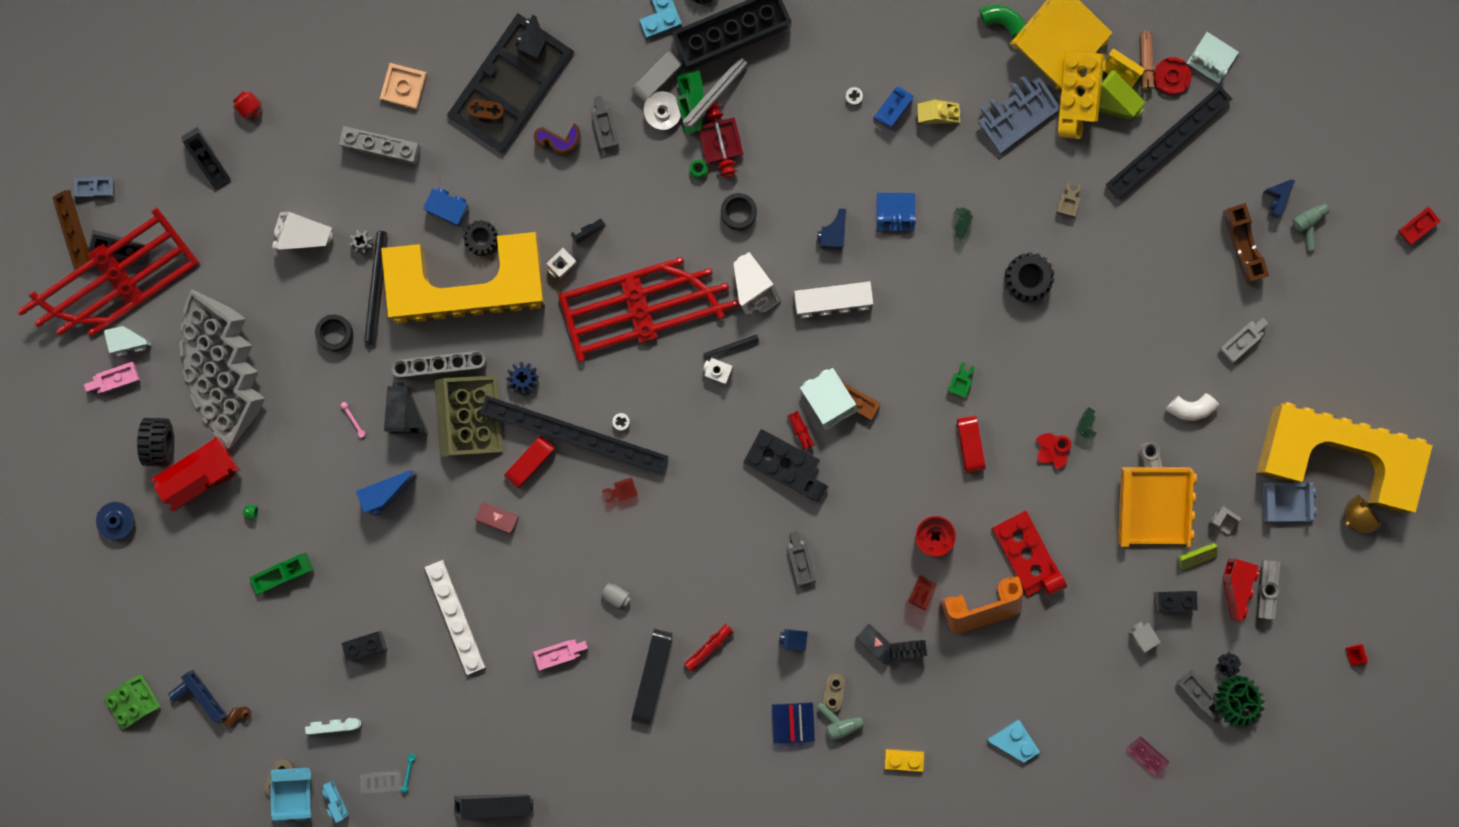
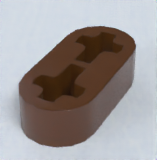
[468,100,504,121]

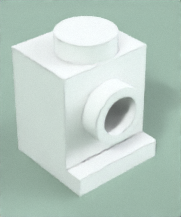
[546,248,577,279]
[702,358,733,385]

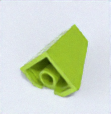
[1099,70,1145,120]

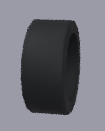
[721,193,757,231]
[315,314,353,351]

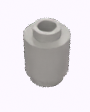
[601,583,631,609]

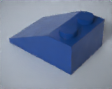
[356,470,417,515]

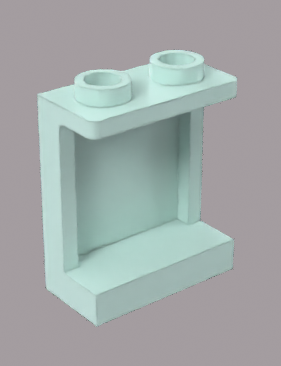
[800,368,858,430]

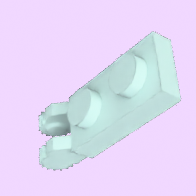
[305,718,362,735]

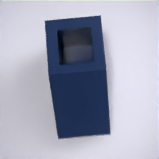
[779,628,808,651]

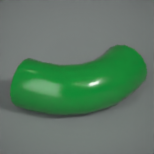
[979,4,1026,37]

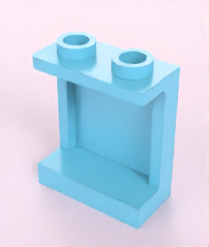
[270,767,311,823]

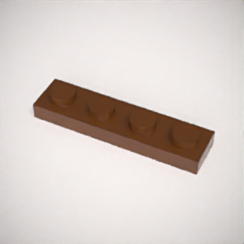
[52,190,91,269]

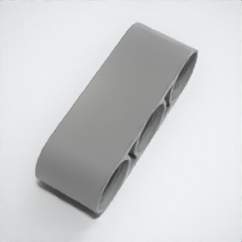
[632,51,683,103]

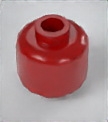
[233,91,261,119]

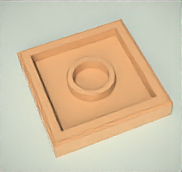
[380,63,427,110]

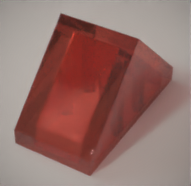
[906,575,937,611]

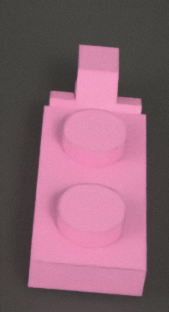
[84,362,140,393]
[533,639,588,670]

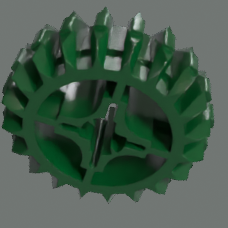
[1213,675,1265,728]

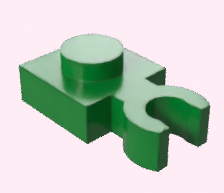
[947,362,975,398]

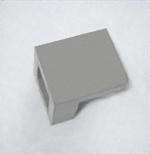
[1209,506,1242,534]

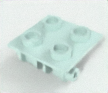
[1187,32,1239,84]

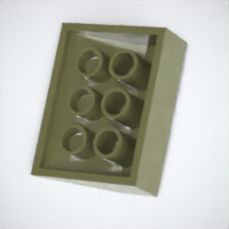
[435,376,503,457]

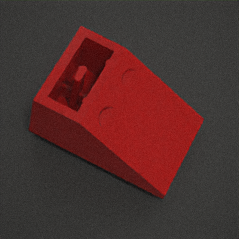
[1223,559,1260,622]

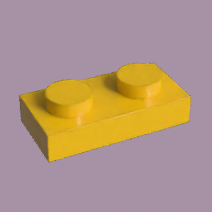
[884,749,924,772]

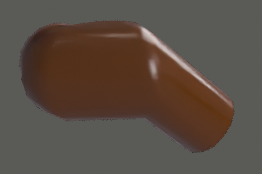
[224,706,251,728]

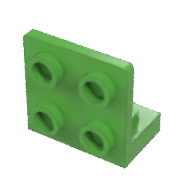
[103,674,161,730]

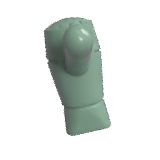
[1292,204,1330,252]
[818,703,864,741]

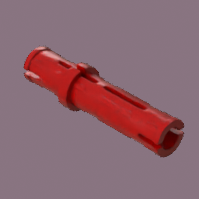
[684,623,734,672]

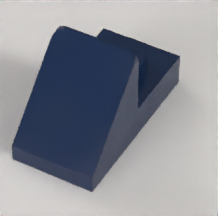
[1263,179,1295,218]

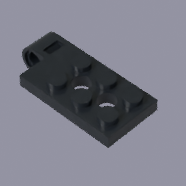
[743,429,829,503]

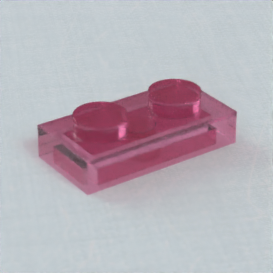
[1126,736,1169,775]

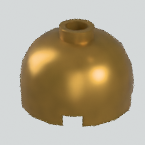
[1344,494,1382,534]

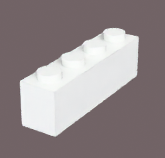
[794,281,873,318]

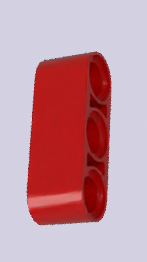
[957,415,986,473]
[504,435,556,489]

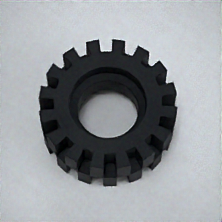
[463,220,499,256]
[891,640,927,659]

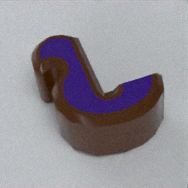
[534,123,581,156]

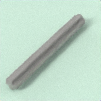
[683,58,747,128]

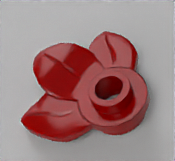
[1036,433,1072,469]

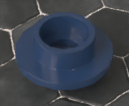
[96,502,135,540]

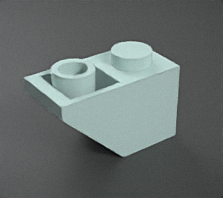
[104,326,151,357]

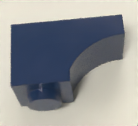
[817,208,846,249]

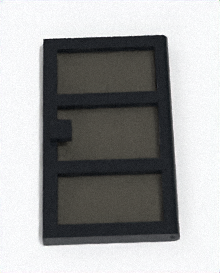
[447,13,574,154]

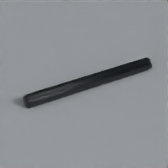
[364,231,388,344]

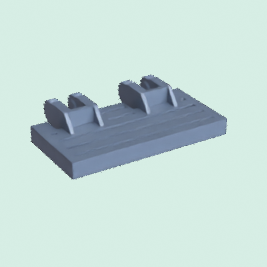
[978,76,1060,153]

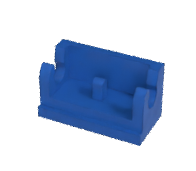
[873,86,914,130]

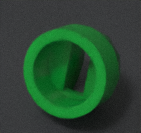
[243,505,258,521]

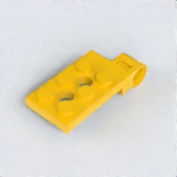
[1058,51,1104,139]

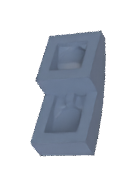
[74,176,113,198]

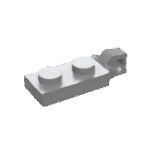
[1219,318,1268,363]

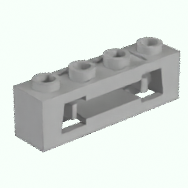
[339,126,421,165]

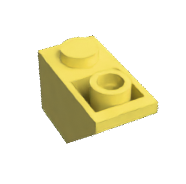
[917,100,960,124]

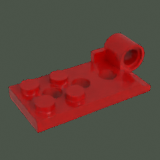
[992,510,1067,596]

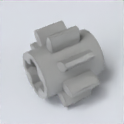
[349,230,373,254]

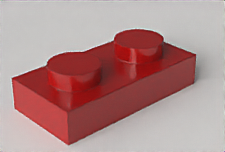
[1397,206,1441,245]

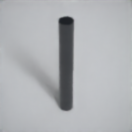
[703,334,759,361]

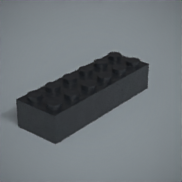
[671,0,792,71]

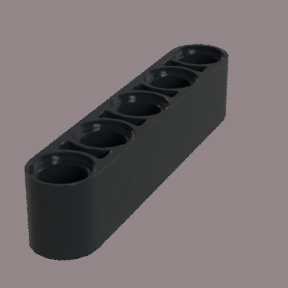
[631,629,673,725]

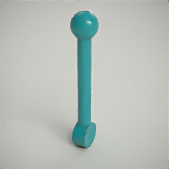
[401,753,415,794]

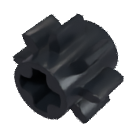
[1216,652,1242,677]

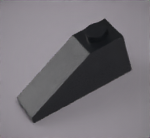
[181,127,231,189]
[88,230,150,265]

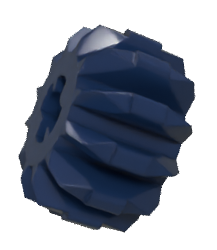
[506,362,539,394]

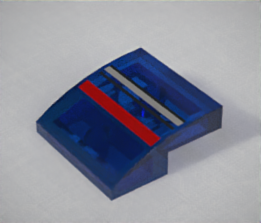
[772,702,815,743]

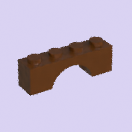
[1223,203,1269,284]

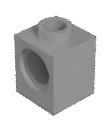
[1129,621,1161,653]

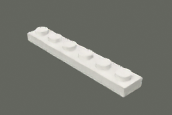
[425,560,485,675]

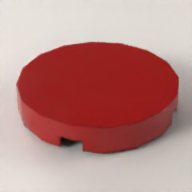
[1153,57,1192,95]

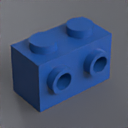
[423,188,469,227]

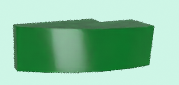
[676,71,704,134]
[249,552,314,595]

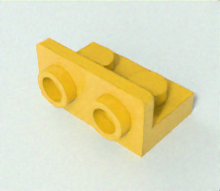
[1103,48,1145,88]

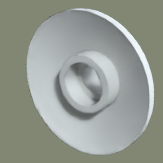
[643,91,681,130]

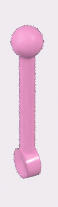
[341,402,366,437]

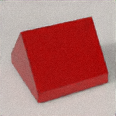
[1346,643,1368,666]

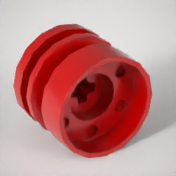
[915,516,956,556]

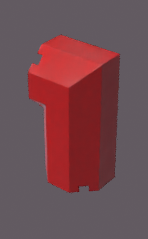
[151,437,240,512]

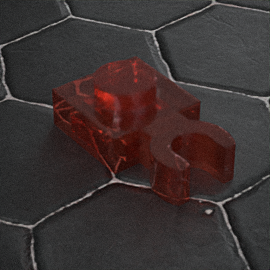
[602,477,638,503]

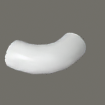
[1166,393,1220,421]

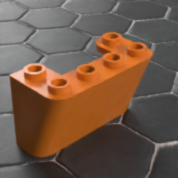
[940,576,1023,634]

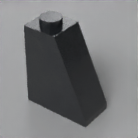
[384,383,428,434]

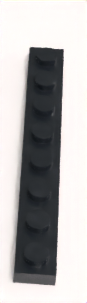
[1105,85,1232,199]

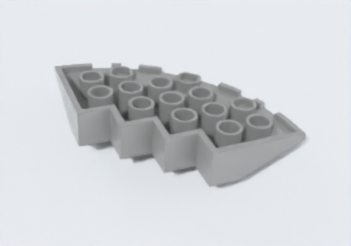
[179,290,265,449]

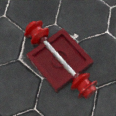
[699,102,744,179]

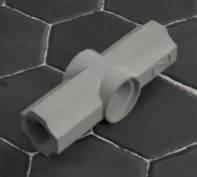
[1257,560,1280,620]

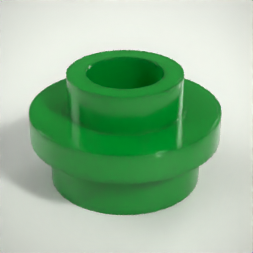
[689,160,708,179]

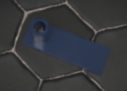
[168,670,228,724]

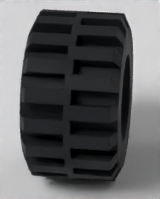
[1004,252,1055,302]
[137,418,174,467]

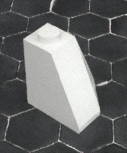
[272,212,332,250]
[734,252,781,314]

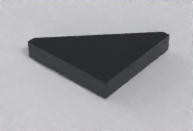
[571,219,605,245]

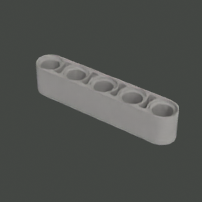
[391,351,487,378]

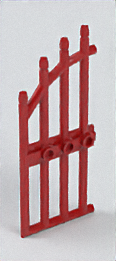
[17,207,200,337]
[558,257,740,362]

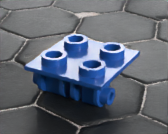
[877,193,916,231]

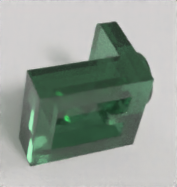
[954,207,973,239]
[1075,407,1097,439]

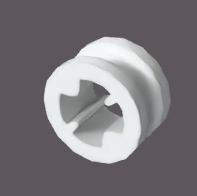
[845,87,863,105]
[612,413,630,431]

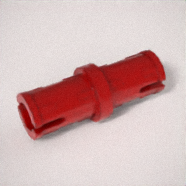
[787,411,815,450]

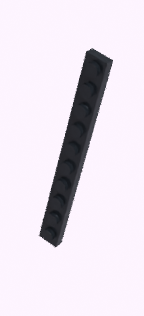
[480,395,669,475]

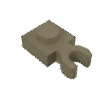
[1056,182,1081,217]

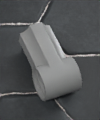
[1139,442,1163,467]

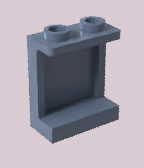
[1263,482,1317,522]

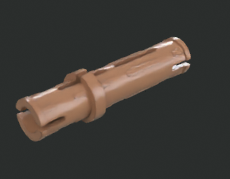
[1140,31,1155,90]

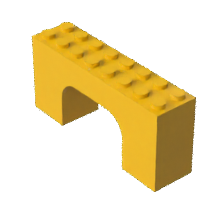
[381,232,545,324]
[1256,402,1433,513]

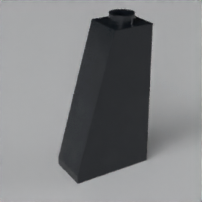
[454,794,534,819]

